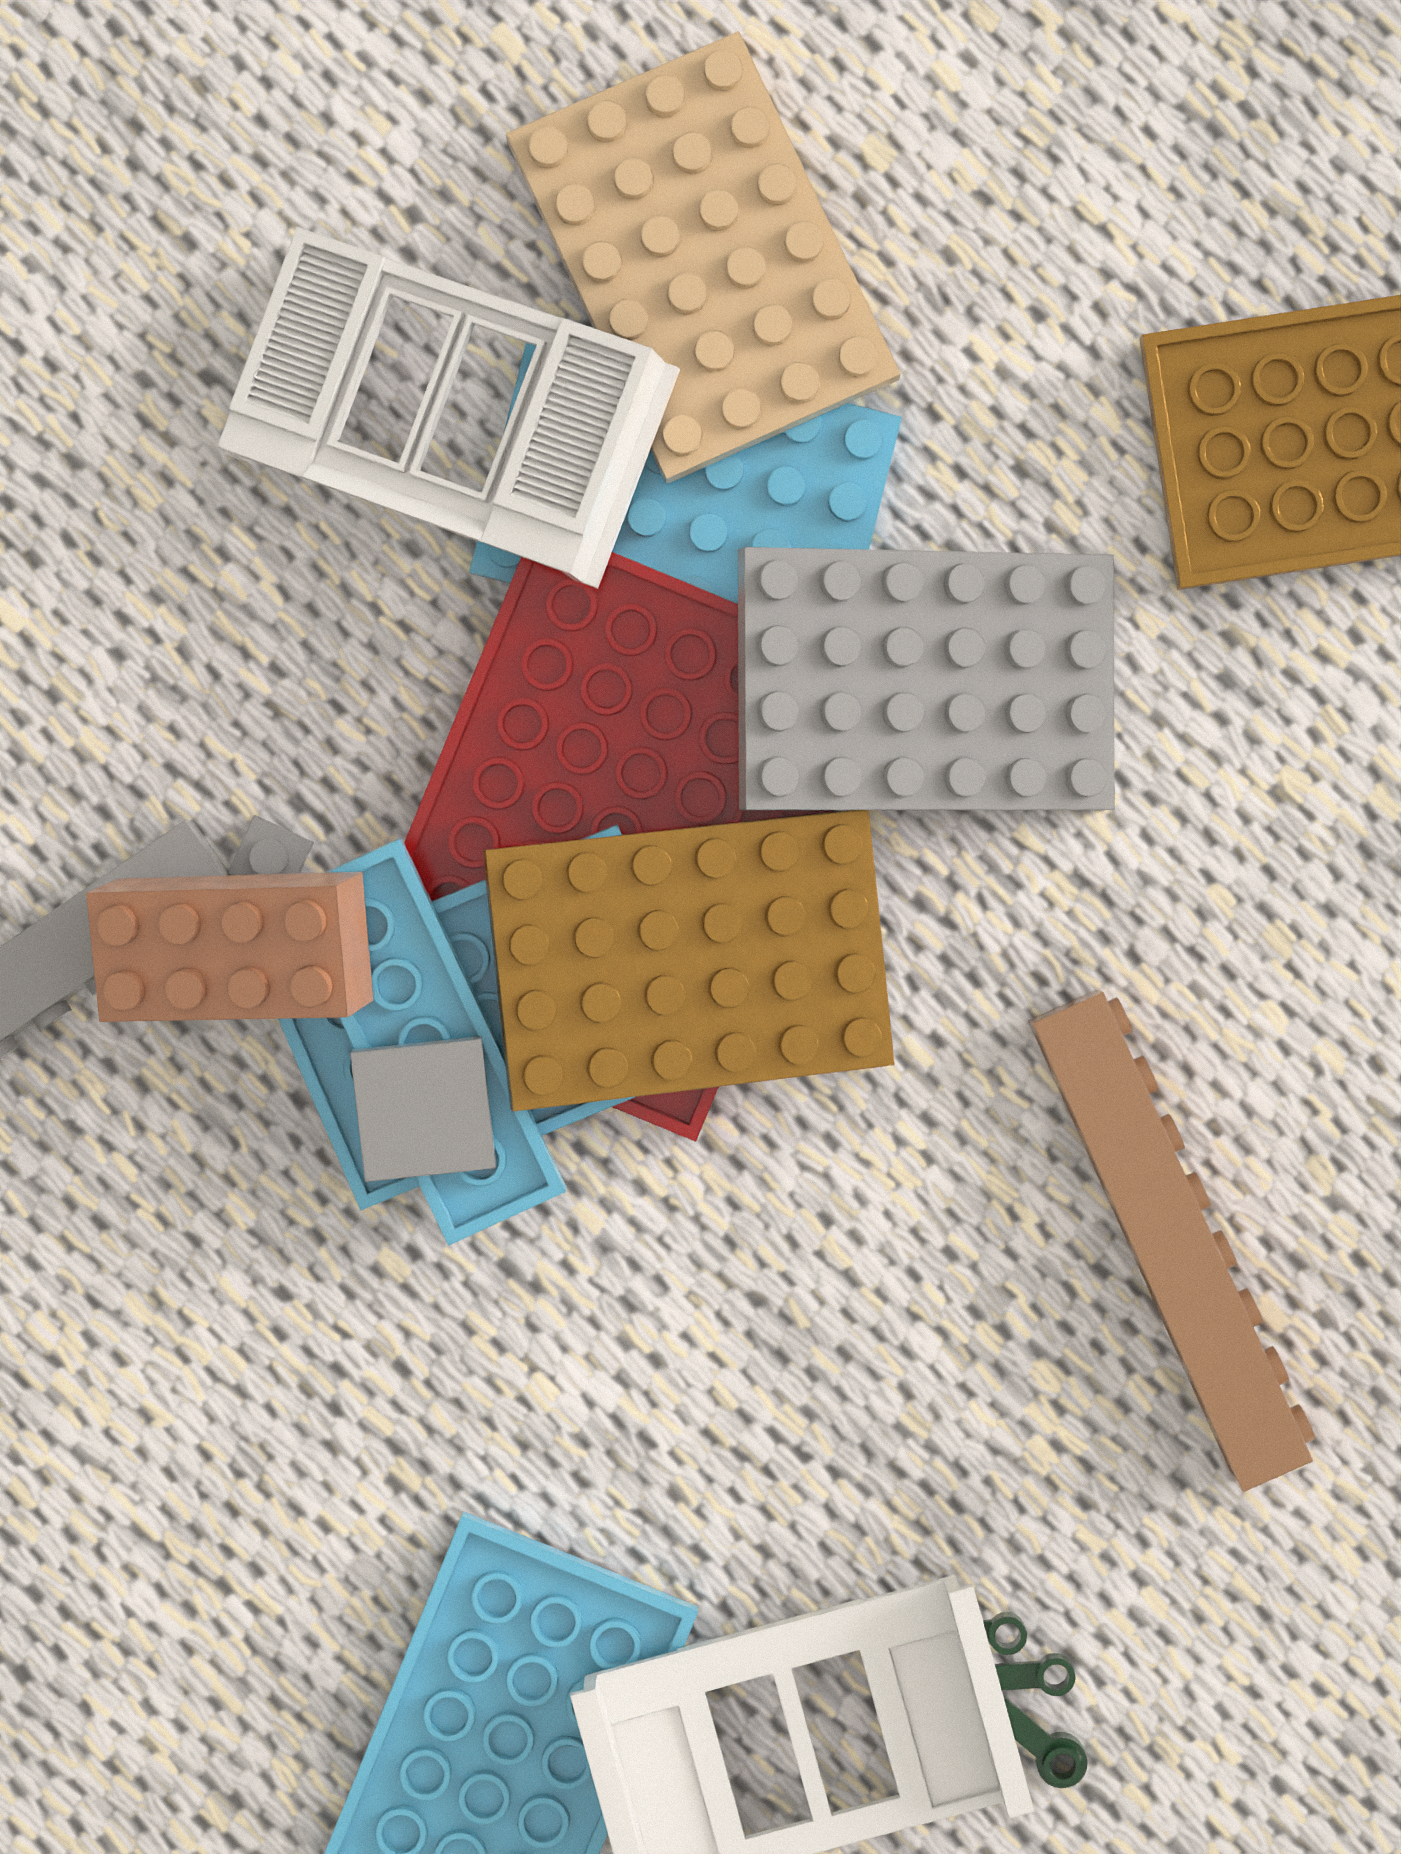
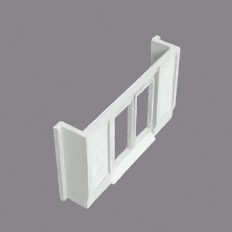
[217,227,680,589]
[570,1575,1035,1854]

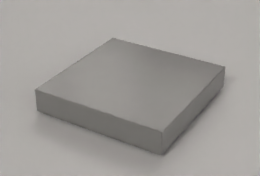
[350,1036,496,1182]

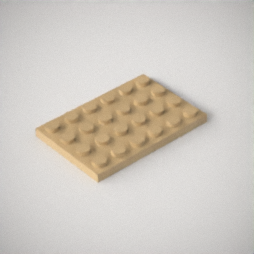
[506,31,901,484]

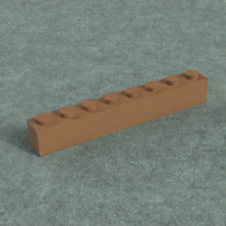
[1028,990,1315,1492]

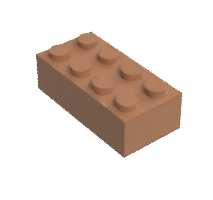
[86,872,373,1022]

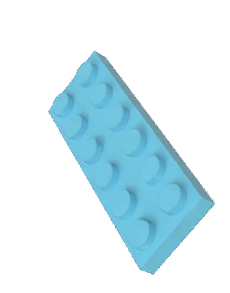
[325,837,567,1246]

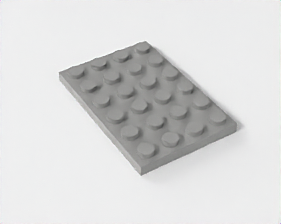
[738,547,1115,810]

